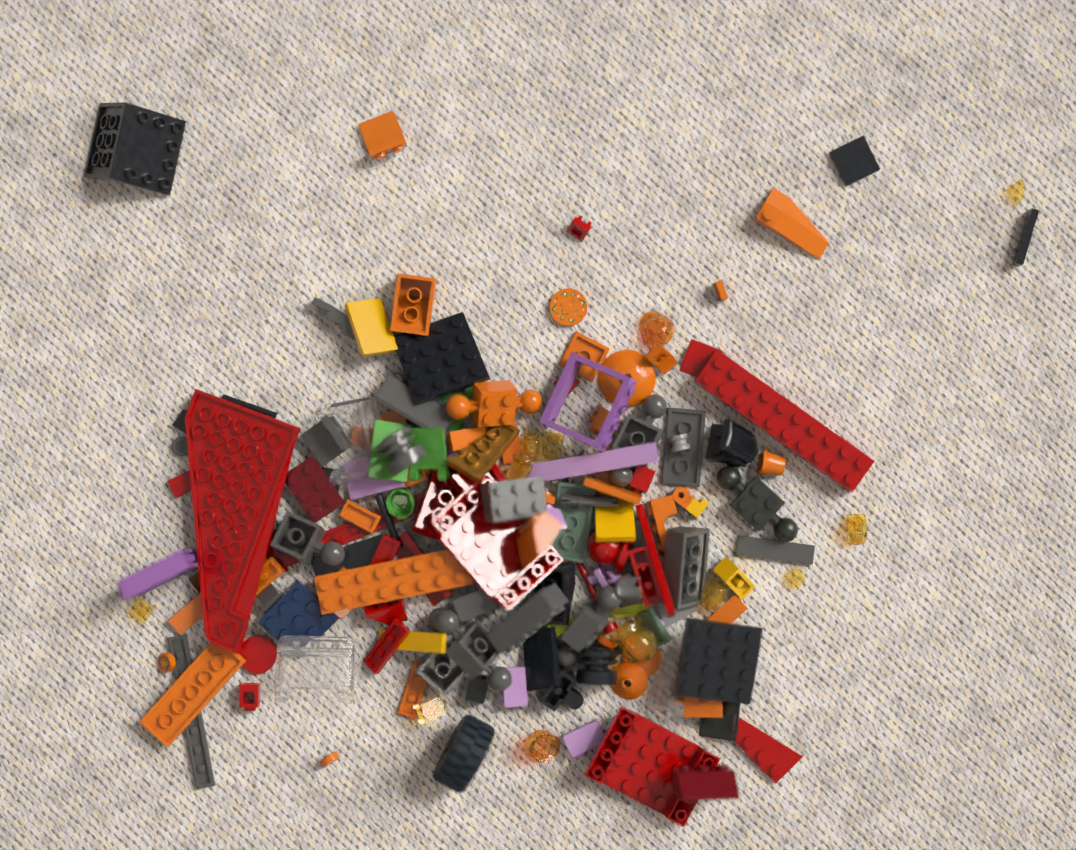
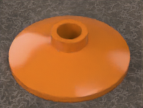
[610,662,648,699]

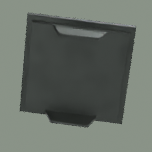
[699,701,740,741]

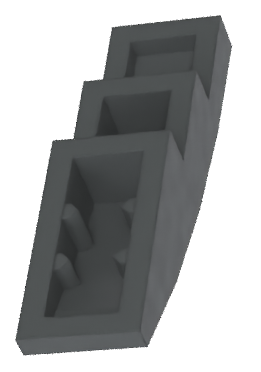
[312,297,356,340]

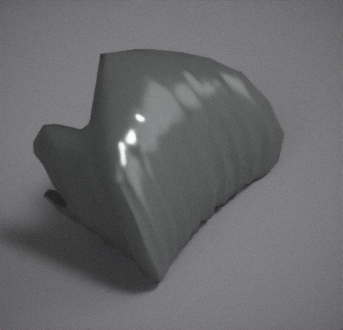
[615,574,643,608]

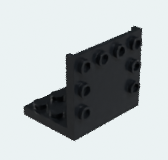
[83,102,186,195]

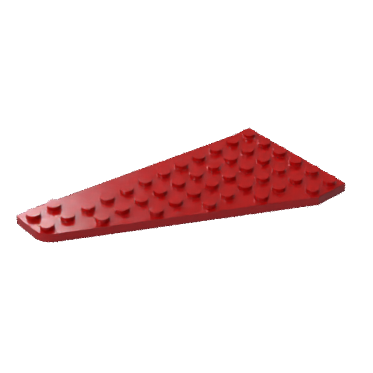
[185,389,301,654]

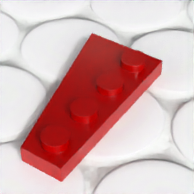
[734,717,803,784]

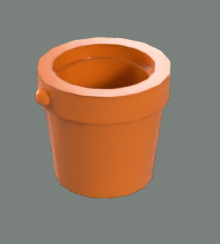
[757,449,786,477]

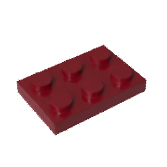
[285,455,345,523]

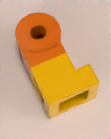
[672,487,709,518]

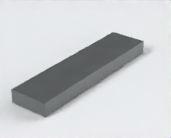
[736,536,815,565]

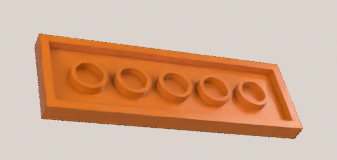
[139,643,247,748]

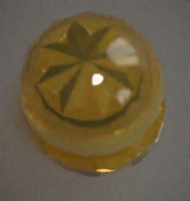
[608,614,658,664]

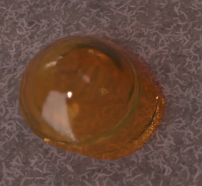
[639,310,675,346]
[524,730,560,763]

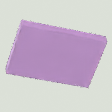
[343,456,405,500]

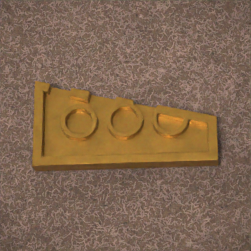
[446,425,520,484]

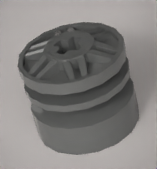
[375,426,427,476]

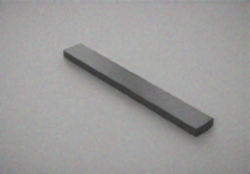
[167,634,216,789]

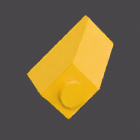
[713,557,755,600]

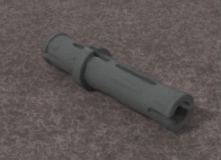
[560,493,619,508]

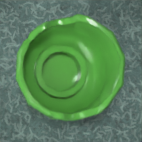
[386,488,415,519]

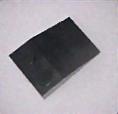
[531,563,575,626]

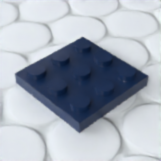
[257,579,339,659]

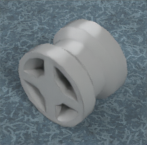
[668,433,690,453]

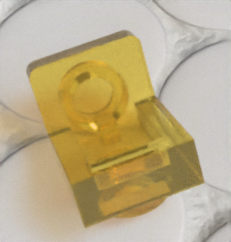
[504,453,533,480]
[846,514,867,545]

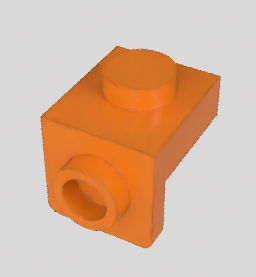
[645,343,678,375]

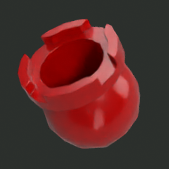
[587,531,634,573]

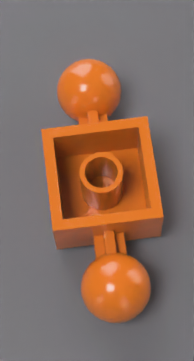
[446,380,543,427]

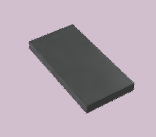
[661,407,706,487]

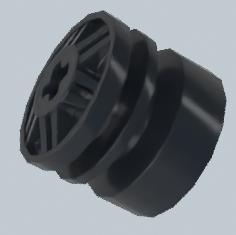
[576,647,618,685]

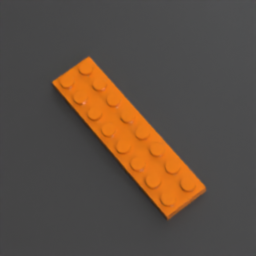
[314,549,474,615]

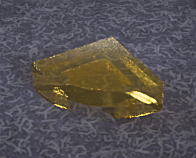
[1005,179,1025,206]

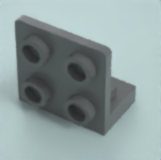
[301,413,353,466]

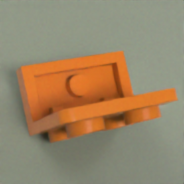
[359,111,407,160]

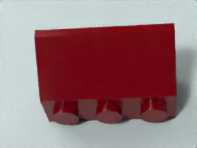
[672,764,739,801]

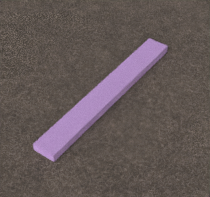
[506,442,659,482]

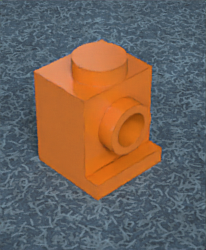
[588,405,609,436]

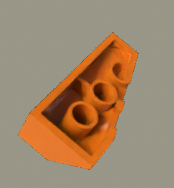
[754,188,829,259]

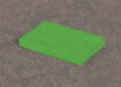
[367,420,413,483]

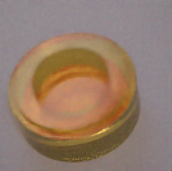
[785,569,805,588]

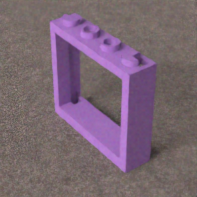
[539,352,637,452]
[117,548,198,600]

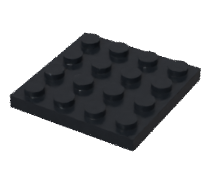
[394,312,490,406]
[674,617,763,705]

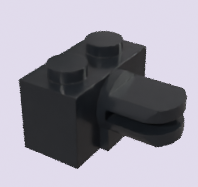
[535,666,584,712]

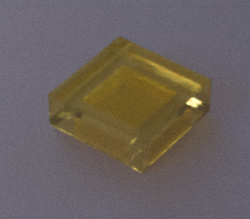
[128,597,156,624]

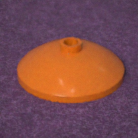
[598,350,656,407]

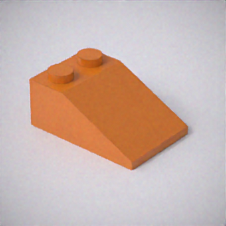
[390,273,437,336]

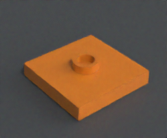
[683,696,723,718]

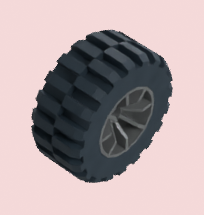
[433,715,495,793]

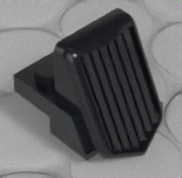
[705,419,759,467]

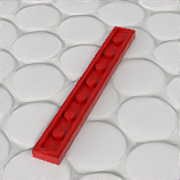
[282,492,423,567]

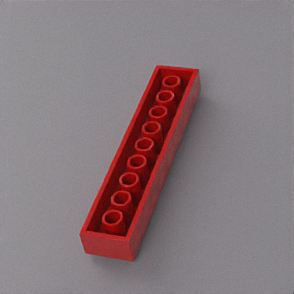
[693,350,875,493]

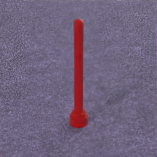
[575,562,619,635]

